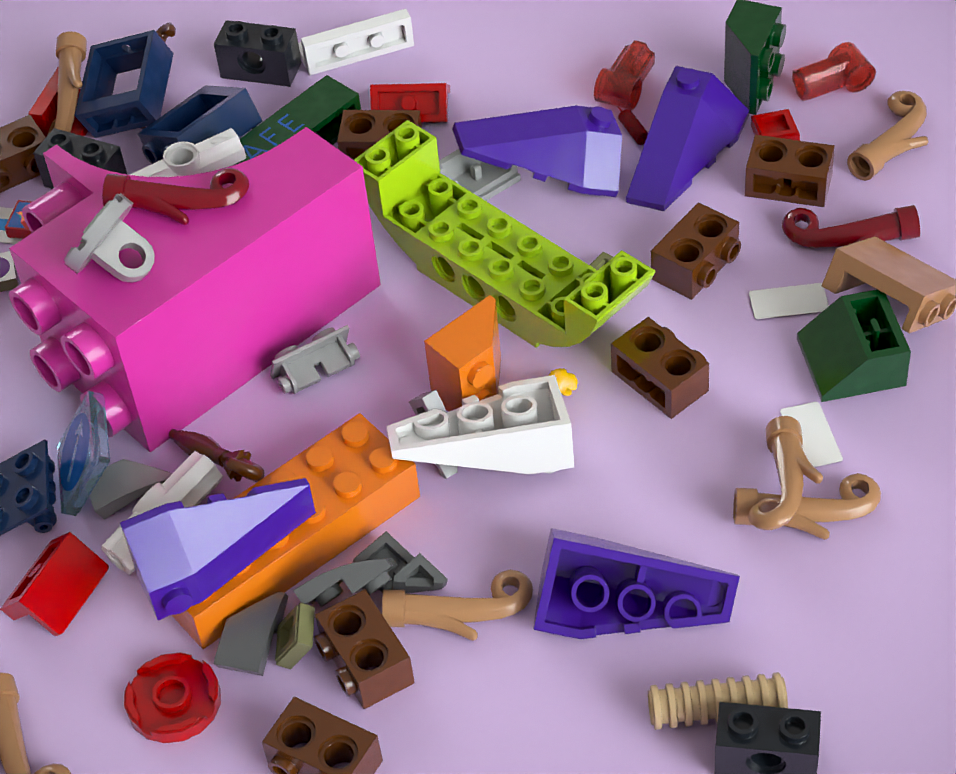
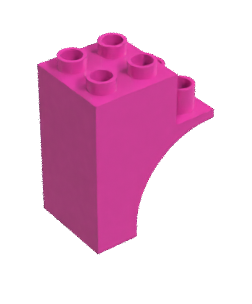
[9,127,381,453]

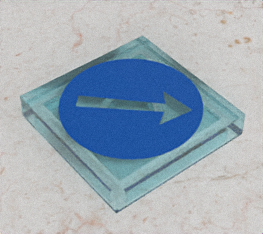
[57,391,110,516]

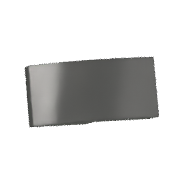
[293,558,397,607]

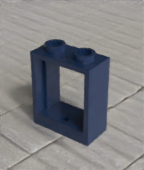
[74,30,174,138]
[137,85,262,164]

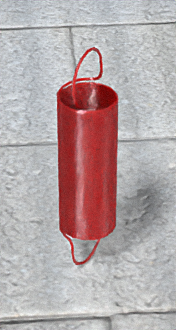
[617,106,648,145]

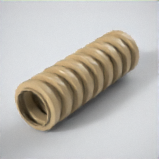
[648,672,788,730]

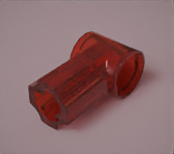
[594,40,655,110]
[792,42,876,101]

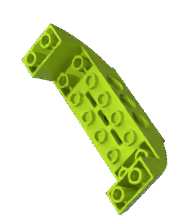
[354,120,655,348]

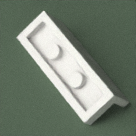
[298,9,414,75]

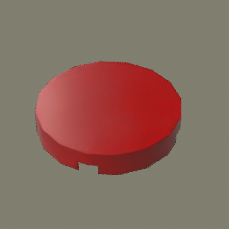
[124,652,221,743]

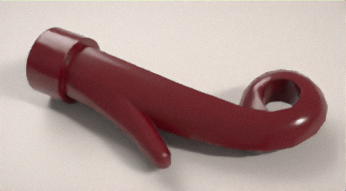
[102,168,249,225]
[782,205,920,248]

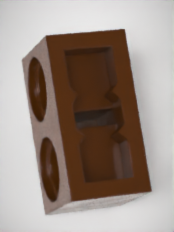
[337,110,422,160]
[0,115,46,193]
[745,135,835,207]
[651,202,741,300]
[611,317,709,419]
[313,590,415,709]
[262,696,383,774]

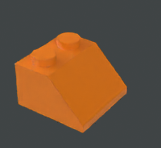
[424,295,501,412]

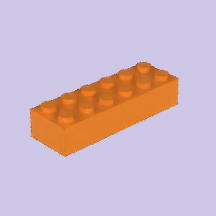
[171,413,420,650]

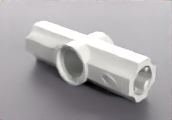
[129,128,246,177]
[101,451,223,575]

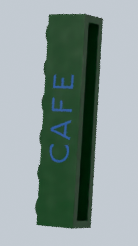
[232,75,361,166]

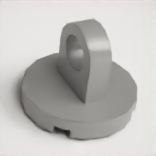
[64,193,155,283]

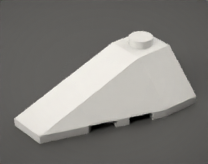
[386,375,574,474]

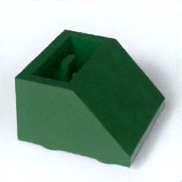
[724,0,786,115]
[797,289,911,402]

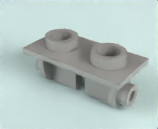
[270,325,360,394]

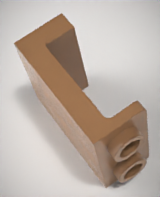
[821,237,956,334]

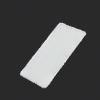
[749,283,829,319]
[780,402,843,467]

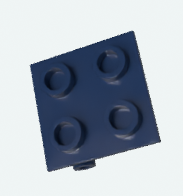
[0,439,57,536]

